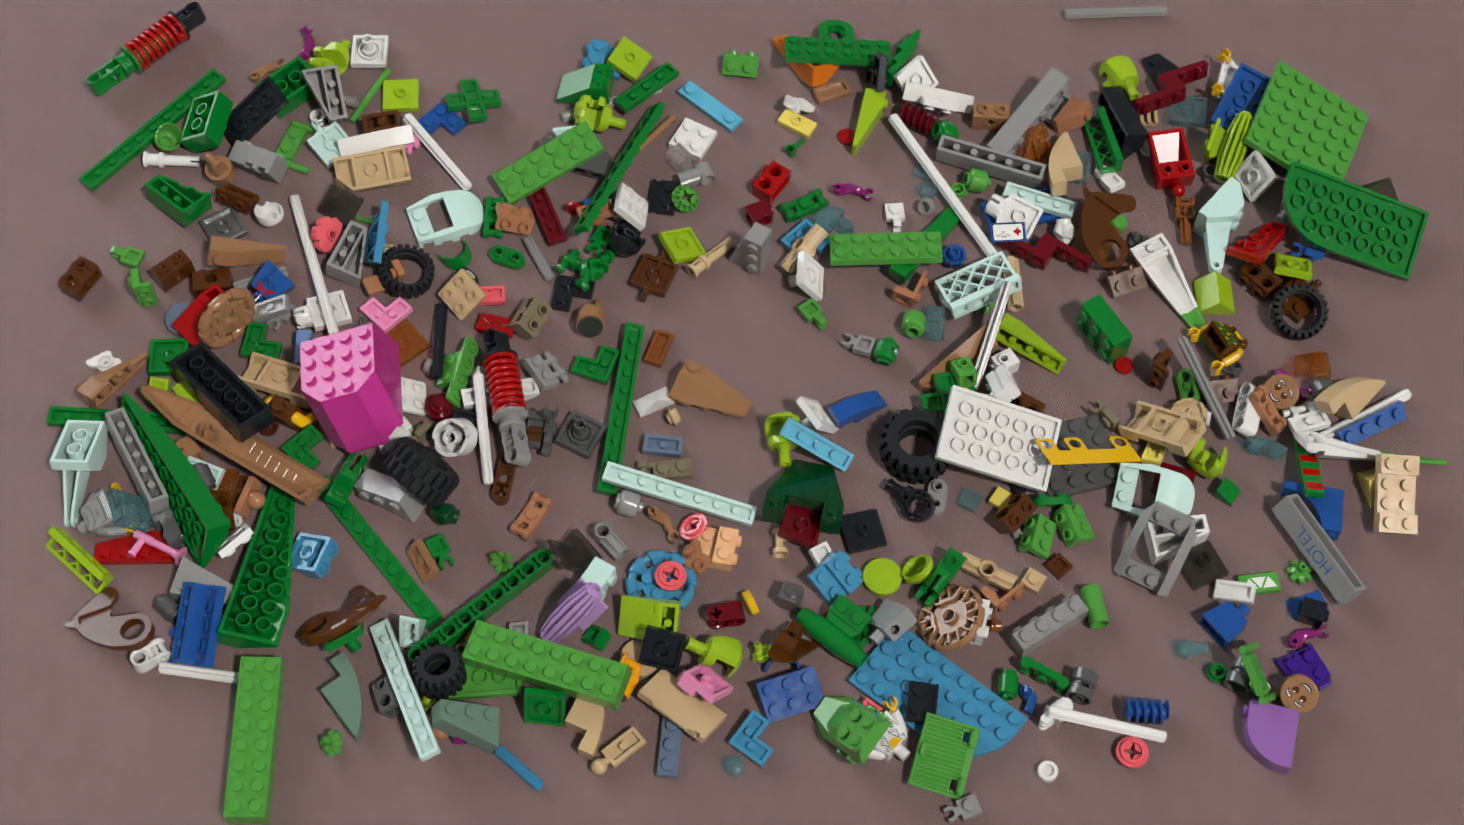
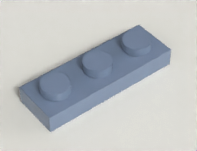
[656,716,682,779]

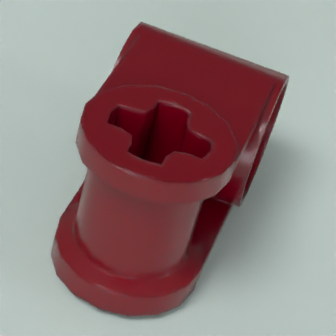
[706,600,746,629]

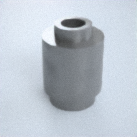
[193,463,216,491]
[154,594,180,623]

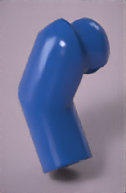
[1019,684,1037,715]

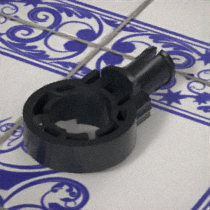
[884,479,935,523]

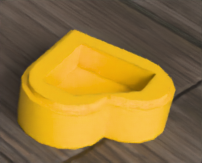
[742,590,760,616]

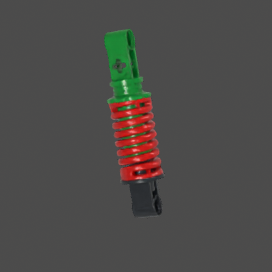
[86,2,206,96]

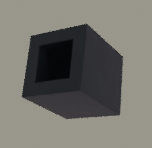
[1296,596,1329,628]

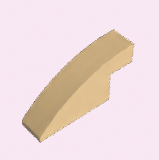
[1048,132,1083,197]
[1313,377,1386,420]
[565,698,605,761]

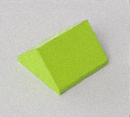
[1193,271,1235,315]

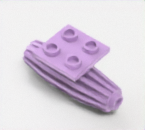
[540,578,608,643]

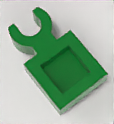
[587,225,610,258]
[424,533,454,571]

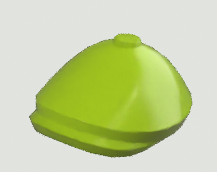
[902,555,934,584]

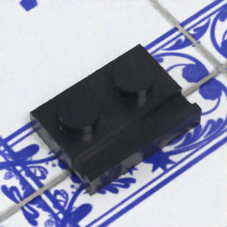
[648,179,679,216]
[905,681,939,724]

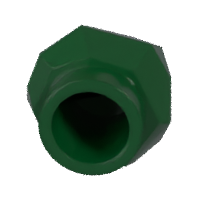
[430,503,460,525]

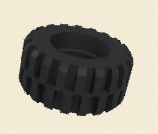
[880,407,950,484]
[383,436,460,506]

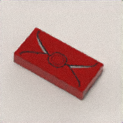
[476,312,515,339]

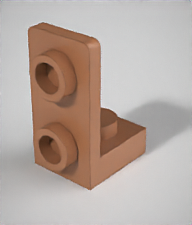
[362,259,406,296]
[892,270,930,309]
[979,581,1025,614]

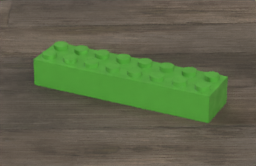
[462,620,632,711]
[223,656,286,824]

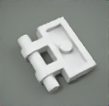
[1281,401,1331,435]
[217,523,254,558]

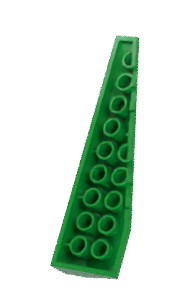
[217,484,295,648]

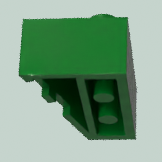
[145,174,212,228]

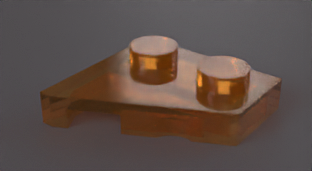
[1022,122,1052,163]

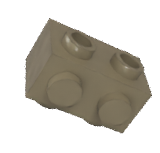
[509,295,552,340]

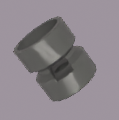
[1223,656,1250,695]
[1065,667,1099,705]

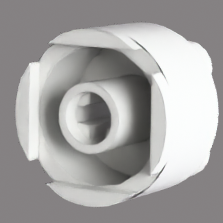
[432,418,479,457]

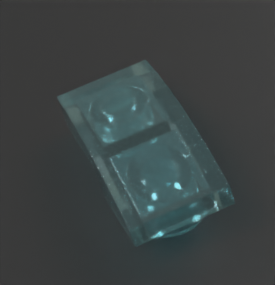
[925,305,945,341]
[1243,436,1288,462]

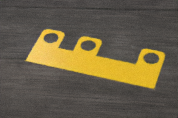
[1035,436,1143,465]

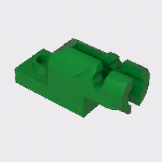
[324,452,368,509]
[914,547,968,607]

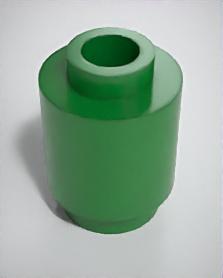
[997,669,1019,701]

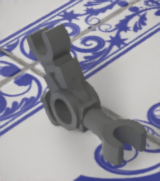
[541,405,559,458]

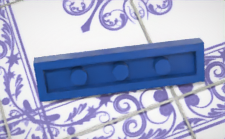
[1334,400,1408,444]

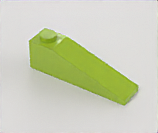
[852,88,889,156]
[996,313,1067,375]

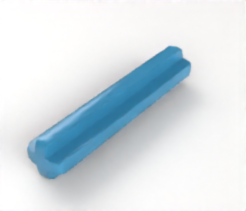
[494,745,545,791]

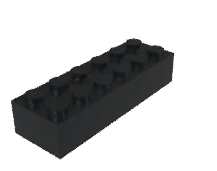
[170,342,274,442]

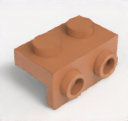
[495,202,535,235]

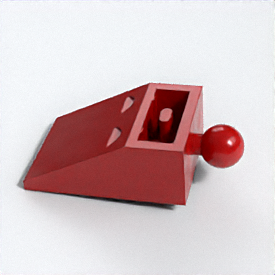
[1147,128,1196,198]
[172,283,225,347]

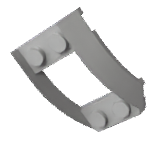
[1113,501,1197,596]

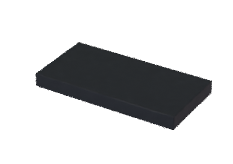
[224,76,289,146]

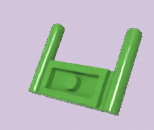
[275,120,316,174]
[1239,641,1279,705]

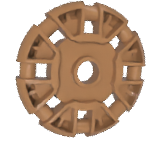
[198,288,256,348]
[918,584,985,652]

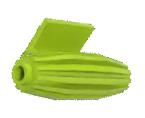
[1203,111,1254,183]

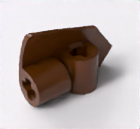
[768,621,821,663]

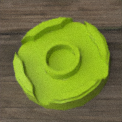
[863,558,902,597]

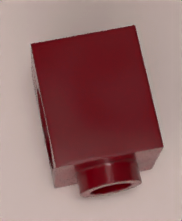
[745,199,774,227]

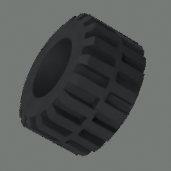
[412,644,467,701]

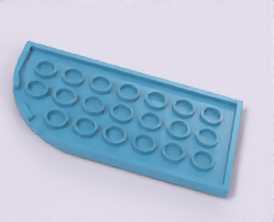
[848,630,1028,757]

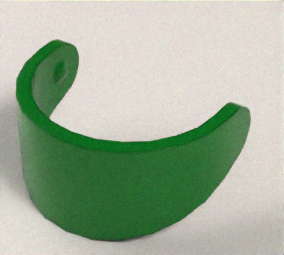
[437,240,472,270]

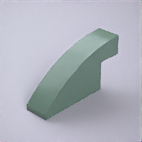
[321,651,364,743]

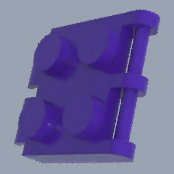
[1274,643,1332,691]

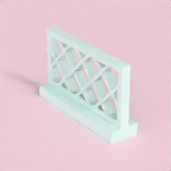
[935,251,1022,320]

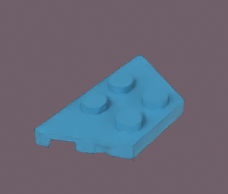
[364,200,389,265]

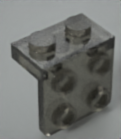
[547,528,602,573]

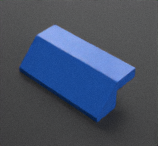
[170,582,226,668]

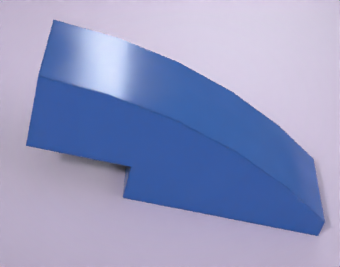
[829,390,887,429]

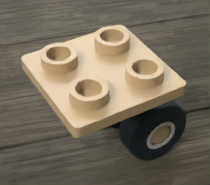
[438,267,486,320]

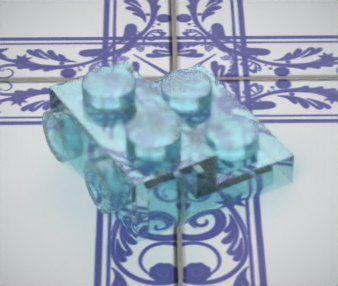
[107,488,155,532]

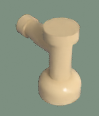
[772,528,790,559]

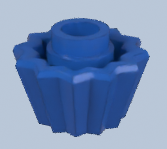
[942,244,967,269]

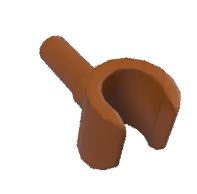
[989,614,1002,632]

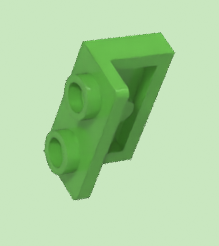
[722,51,760,78]
[128,268,159,307]
[1052,504,1096,548]
[1018,513,1057,560]

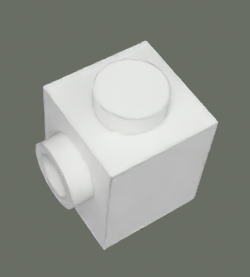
[989,348,1020,374]

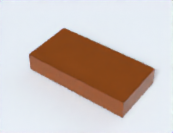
[643,329,674,368]

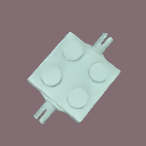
[306,120,349,169]

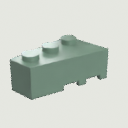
[432,699,499,754]

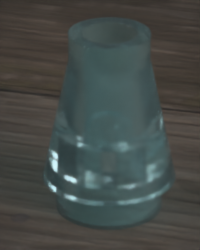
[1176,639,1208,659]

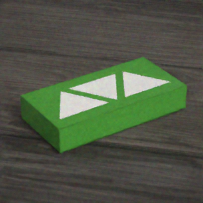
[1237,571,1281,595]

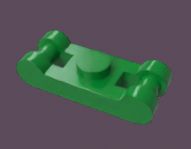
[779,188,829,223]
[483,196,505,238]
[1018,656,1069,695]

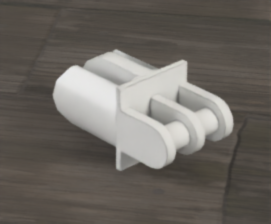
[1038,697,1073,731]

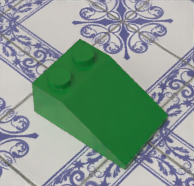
[556,63,615,105]

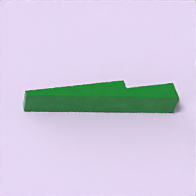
[888,205,961,284]

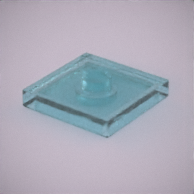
[1169,96,1208,127]

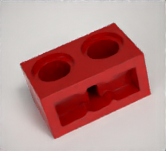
[751,160,791,205]

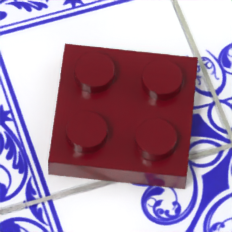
[777,504,822,549]

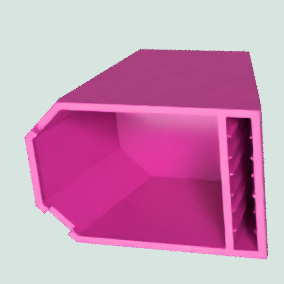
[300,323,403,454]

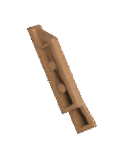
[917,324,998,392]

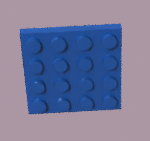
[1209,63,1270,131]

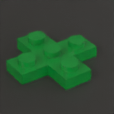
[445,79,501,123]
[919,372,976,417]

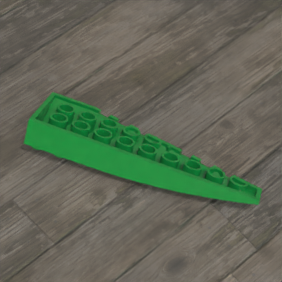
[121,393,231,568]

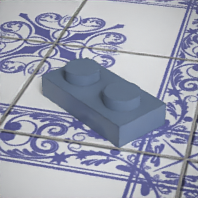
[642,433,683,458]

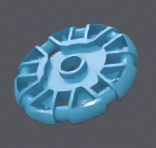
[625,550,697,610]

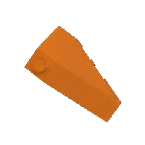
[772,35,840,88]

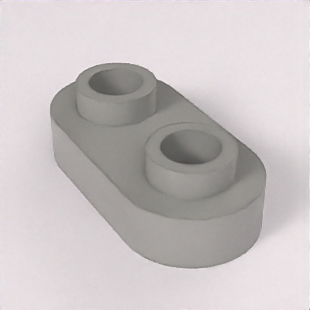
[926,479,948,517]

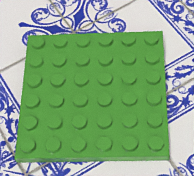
[1243,60,1369,180]

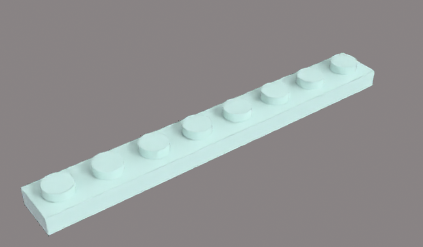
[602,461,757,527]
[369,618,442,762]

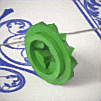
[672,184,700,213]

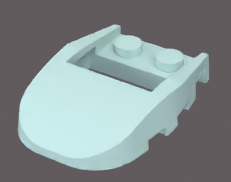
[406,190,485,248]
[1111,463,1195,521]

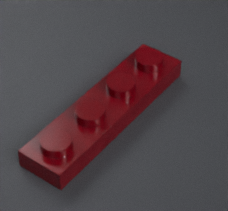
[528,187,567,246]

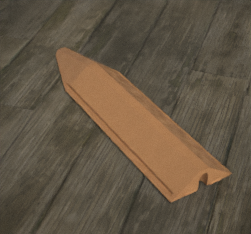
[140,386,330,506]

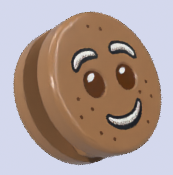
[1264,374,1300,410]
[1279,674,1319,713]

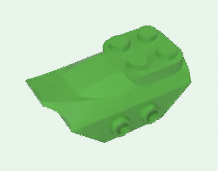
[813,696,894,767]

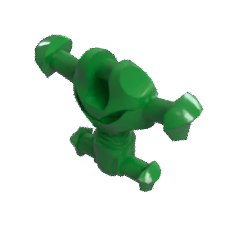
[555,249,615,292]

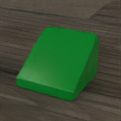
[1214,477,1241,506]
[581,624,612,651]

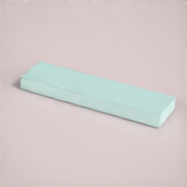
[1002,181,1077,220]

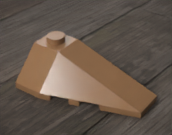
[206,235,287,268]
[76,352,149,409]
[668,359,753,419]

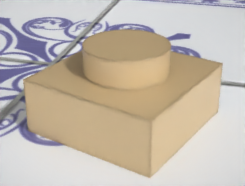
[1021,567,1047,595]

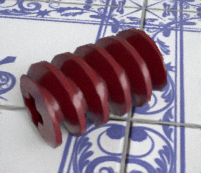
[900,100,940,135]

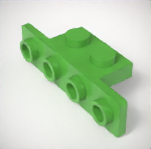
[436,336,480,407]

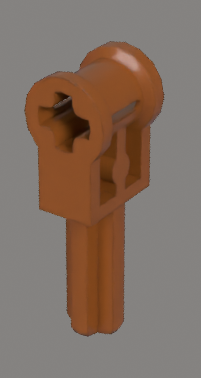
[1174,196,1195,246]

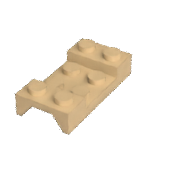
[332,145,412,197]
[238,352,310,409]
[1118,400,1207,457]
[1373,453,1420,535]

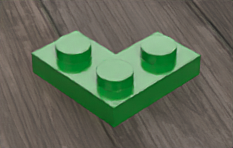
[240,322,283,359]
[571,345,620,385]
[280,424,324,470]

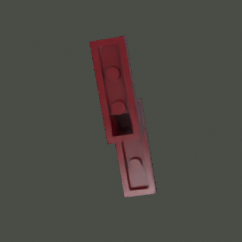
[1134,60,1208,116]
[997,232,1093,274]

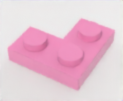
[359,296,413,334]

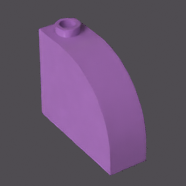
[1242,699,1300,775]

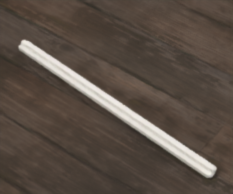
[888,113,1002,266]
[290,194,339,335]

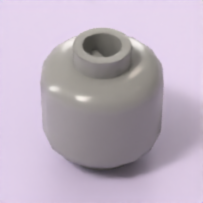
[613,490,644,518]

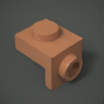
[683,538,712,574]

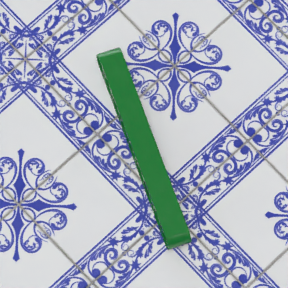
[408,548,554,667]

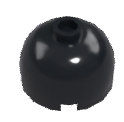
[608,221,646,257]

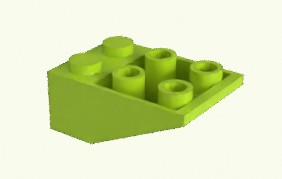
[618,595,682,640]

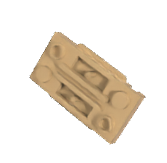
[637,669,727,744]

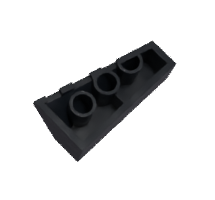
[1097,86,1147,160]

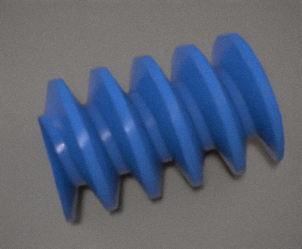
[1125,696,1170,725]

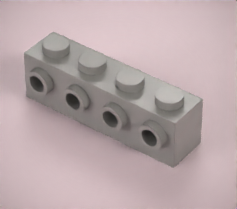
[1009,594,1089,659]

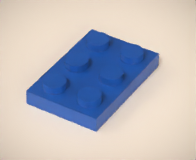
[755,665,824,723]

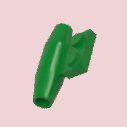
[796,594,873,668]

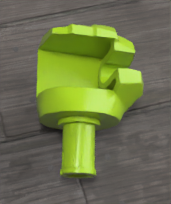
[309,39,352,75]
[1099,56,1141,102]
[574,95,626,132]
[765,411,800,467]
[1186,437,1228,479]
[684,636,743,678]

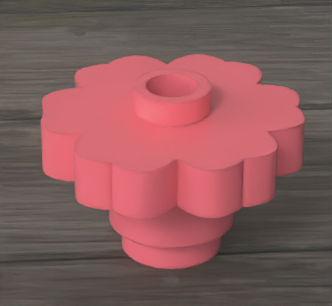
[311,216,344,254]

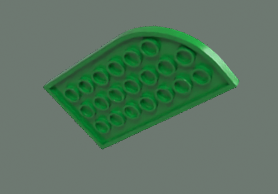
[1283,161,1429,281]

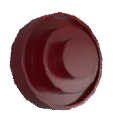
[425,393,454,421]

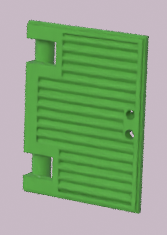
[907,712,980,800]

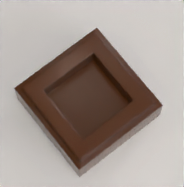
[1045,553,1073,581]

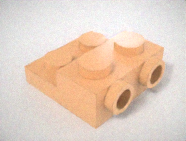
[697,526,742,572]

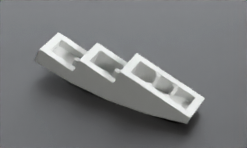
[337,124,415,157]

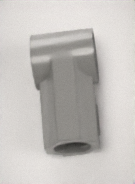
[676,161,715,187]
[594,522,629,561]

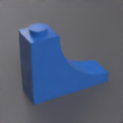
[1280,481,1344,540]

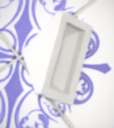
[632,386,675,418]

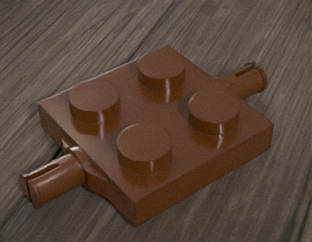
[630,248,679,302]
[1271,278,1325,324]

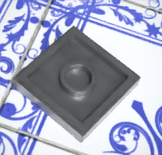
[199,206,249,240]

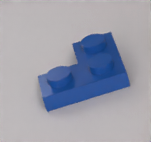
[418,102,466,137]

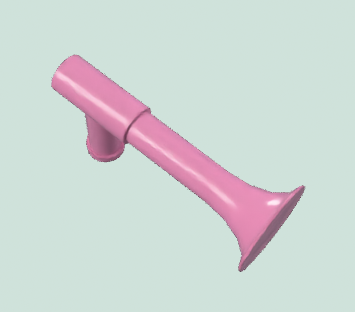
[128,529,187,566]

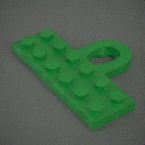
[784,20,892,67]

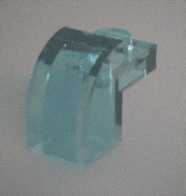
[811,206,854,236]

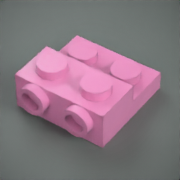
[677,665,734,704]

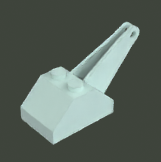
[1192,177,1245,273]
[49,420,108,527]

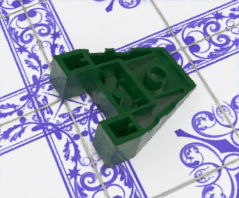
[762,459,844,535]

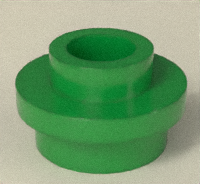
[1207,663,1228,683]

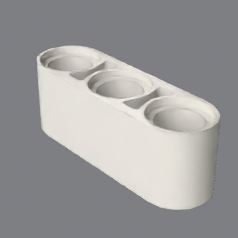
[1232,382,1260,439]

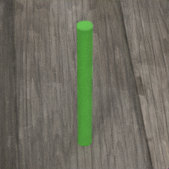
[348,68,392,124]

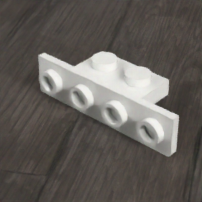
[902,82,974,114]

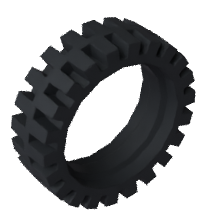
[378,244,435,299]
[1270,284,1329,341]

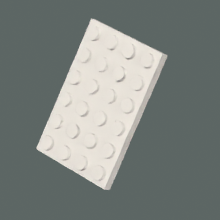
[935,385,1062,493]

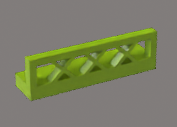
[45,526,114,595]

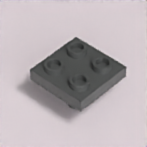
[555,410,607,459]

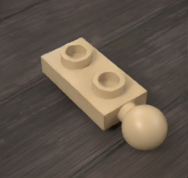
[591,726,646,775]

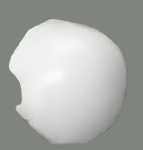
[254,201,284,227]

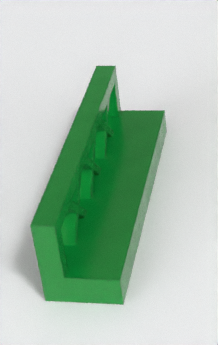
[1083,107,1124,174]

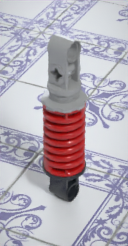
[482,328,531,467]

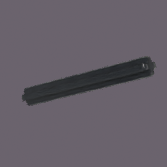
[431,302,448,380]

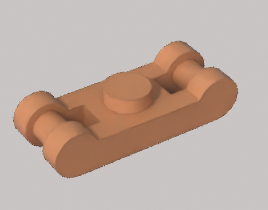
[1248,385,1288,436]
[510,491,554,541]

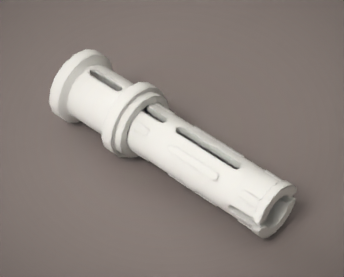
[143,151,200,168]

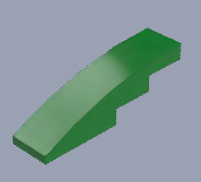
[886,29,921,87]

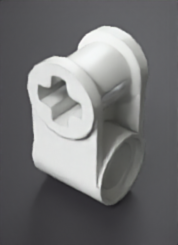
[130,638,171,673]

